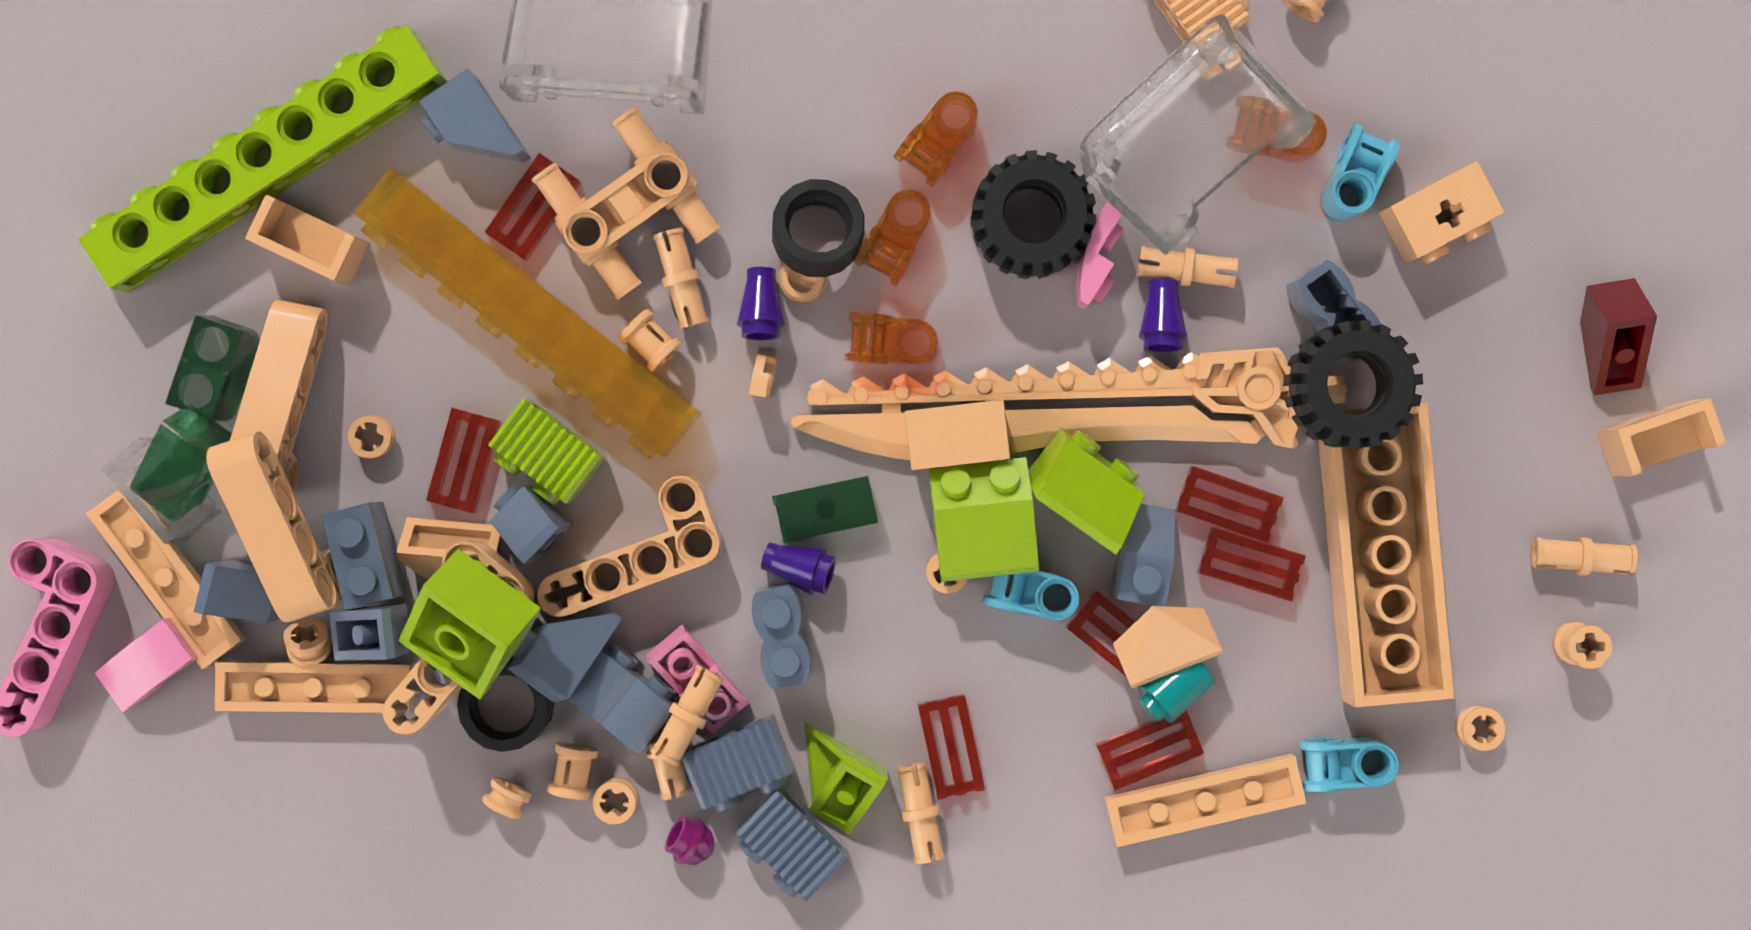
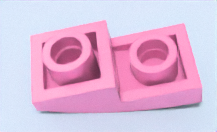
[1075,202,1124,309]
[95,618,198,712]
[646,624,749,734]

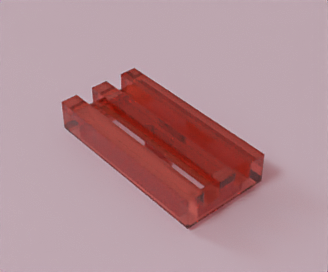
[485,153,581,261]
[426,407,501,513]
[1175,466,1284,543]
[1197,527,1306,602]
[1066,590,1139,687]
[917,694,985,800]
[1095,710,1205,791]

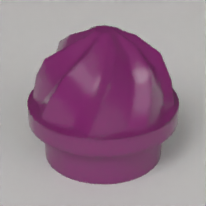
[665,816,714,865]

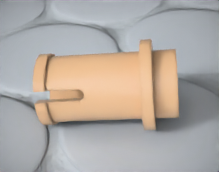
[646,737,691,800]

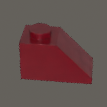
[1580,278,1657,396]

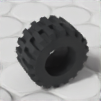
[970,150,1096,279]
[1283,320,1423,449]

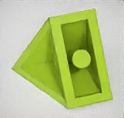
[804,721,888,834]

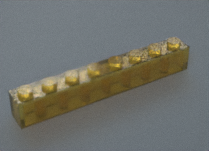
[353,168,702,459]

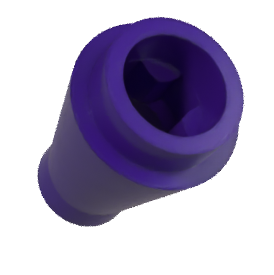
[737,267,785,341]
[1139,279,1187,353]
[761,542,836,595]

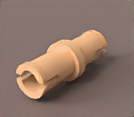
[653,227,709,329]
[1137,245,1238,289]
[1530,537,1638,576]
[651,664,725,767]
[896,761,946,864]

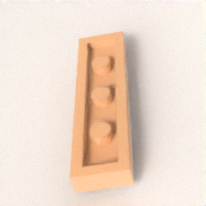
[86,484,247,670]
[215,661,414,713]
[1104,753,1306,847]

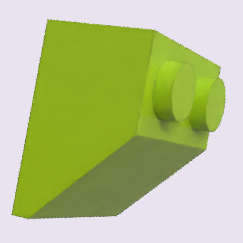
[1028,428,1145,554]
[929,457,1039,582]
[398,549,541,700]

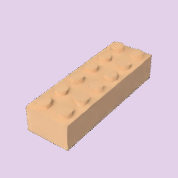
[1318,402,1454,707]

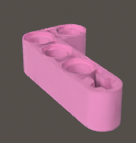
[0,537,115,738]

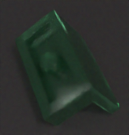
[772,475,878,543]

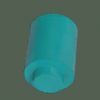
[1139,662,1215,723]

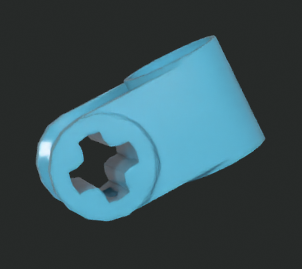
[1321,123,1400,222]
[982,570,1079,620]
[1299,736,1399,792]

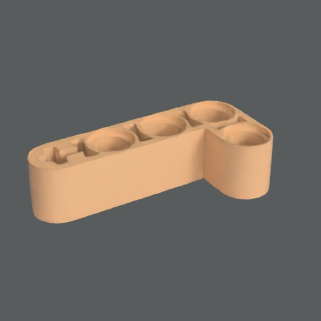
[230,299,328,493]
[206,431,342,623]
[537,475,723,617]
[382,541,534,735]

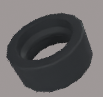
[772,179,865,277]
[457,657,555,752]

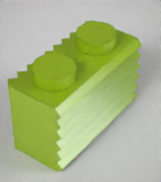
[488,398,606,505]

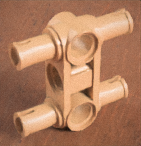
[531,106,721,300]

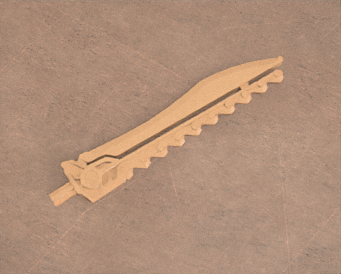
[791,347,1347,460]

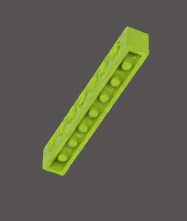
[78,24,448,293]

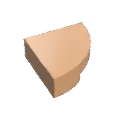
[749,349,778,399]

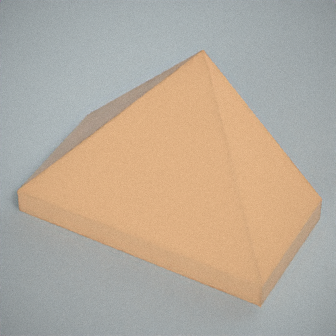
[396,517,502,580]
[1113,606,1223,689]

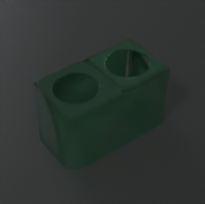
[165,315,260,422]
[129,404,232,522]

